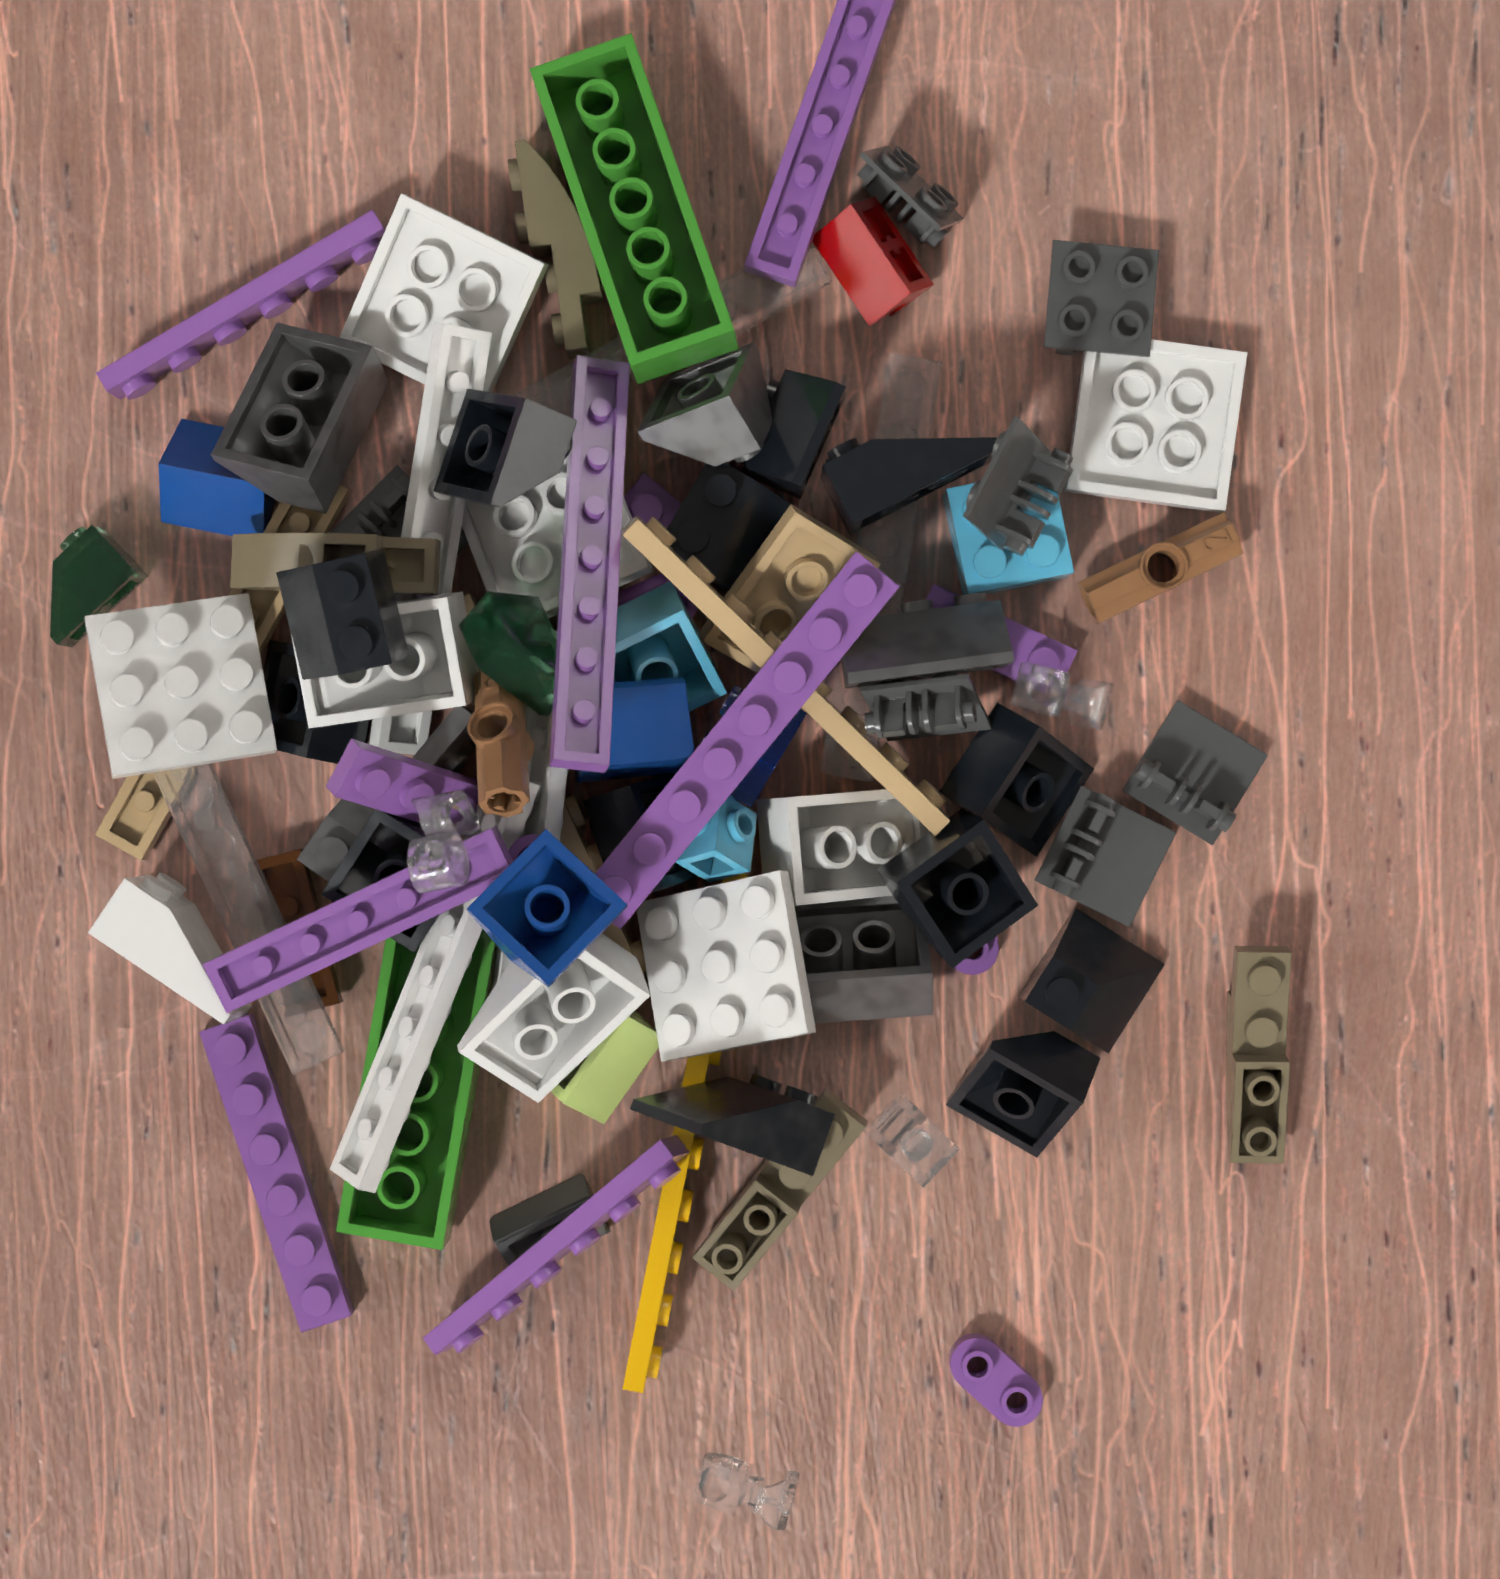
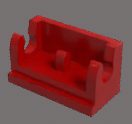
[812,197,934,327]

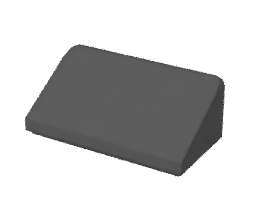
[489,1174,611,1265]

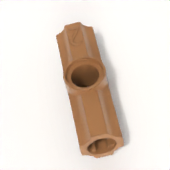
[1077,512,1243,624]
[467,658,535,818]

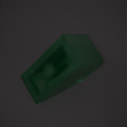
[50,525,148,648]
[458,591,557,716]

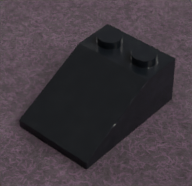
[820,437,997,535]
[667,463,791,593]
[630,1074,835,1176]

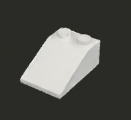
[291,591,477,728]
[756,789,929,906]
[88,873,252,1024]
[457,934,651,1103]

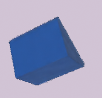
[158,419,275,537]
[575,677,694,782]
[467,829,628,987]

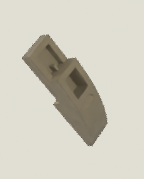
[508,140,604,360]
[230,533,441,595]
[1226,946,1292,1164]
[692,1089,868,1291]

